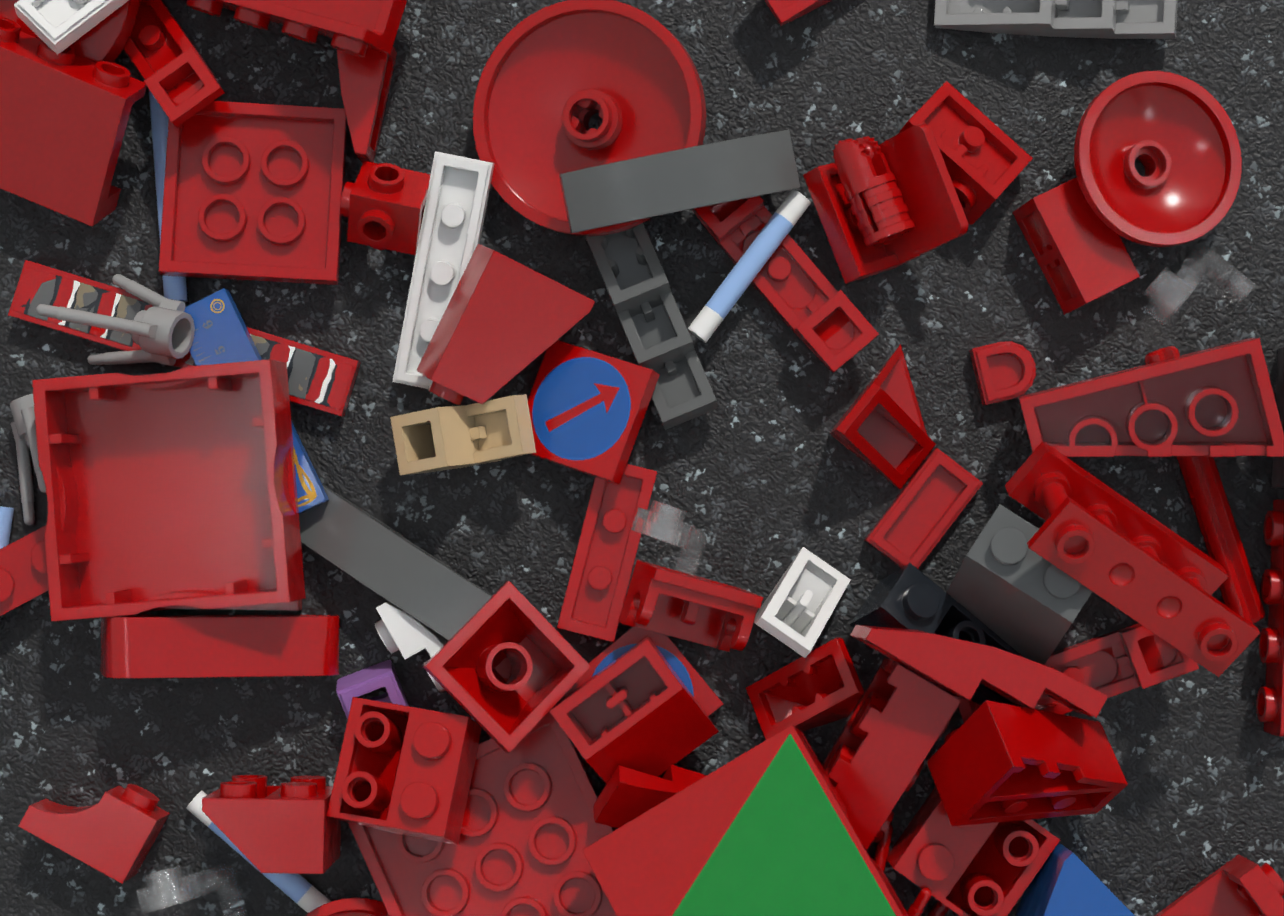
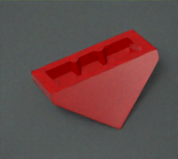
[746,638,864,740]

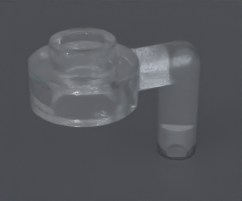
[1143,245,1256,325]
[631,500,707,575]
[136,864,248,916]

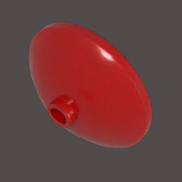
[1074,71,1242,247]

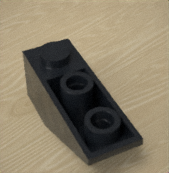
[850,563,1026,708]

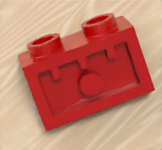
[898,81,1033,225]

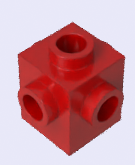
[340,161,431,255]

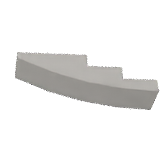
[934,0,1178,39]

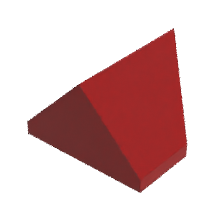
[829,344,936,489]

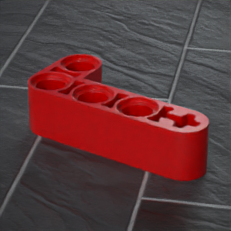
[101,614,339,678]

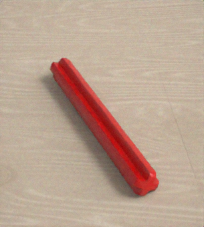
[1145,346,1265,624]

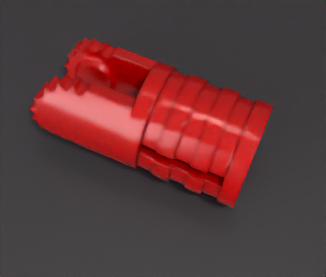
[832,136,916,248]

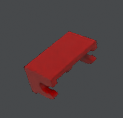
[1012,177,1140,315]
[619,560,764,652]

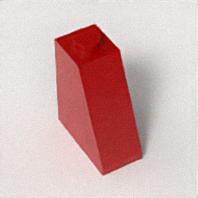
[416,244,595,406]

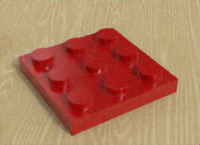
[159,101,348,285]

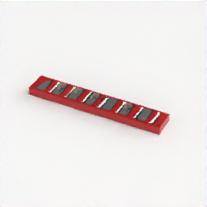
[8,260,361,418]

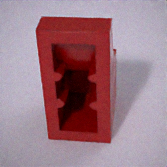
[18,784,170,884]

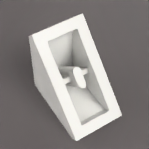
[754,547,851,658]

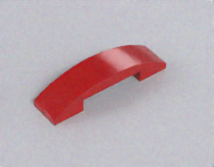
[124,0,225,127]
[691,196,879,373]
[954,623,1199,723]

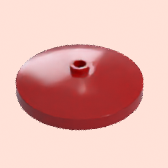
[473,0,706,236]

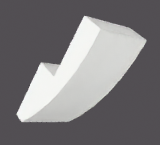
[374,602,448,693]

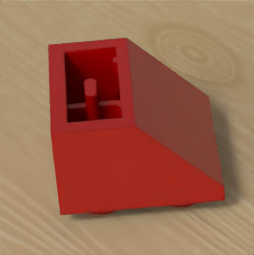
[550,636,719,784]
[327,697,482,845]
[202,775,341,874]
[887,786,1060,916]

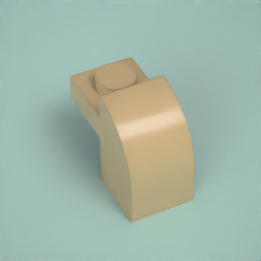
[390,394,536,476]

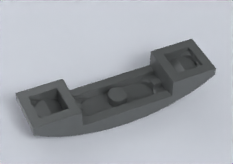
[559,130,800,233]

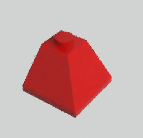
[423,581,591,753]

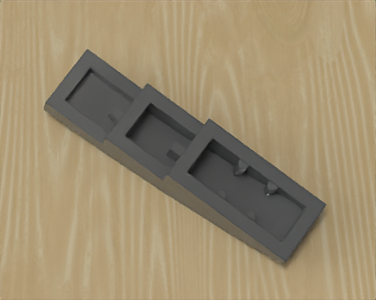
[585,223,719,430]
[299,484,493,640]

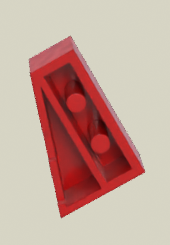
[927,700,1128,827]

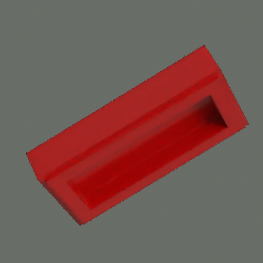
[865,448,983,569]

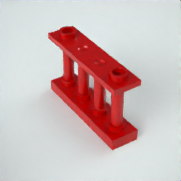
[1005,441,1260,677]

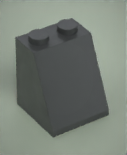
[947,504,1092,665]

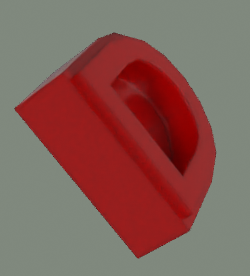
[969,341,1036,406]

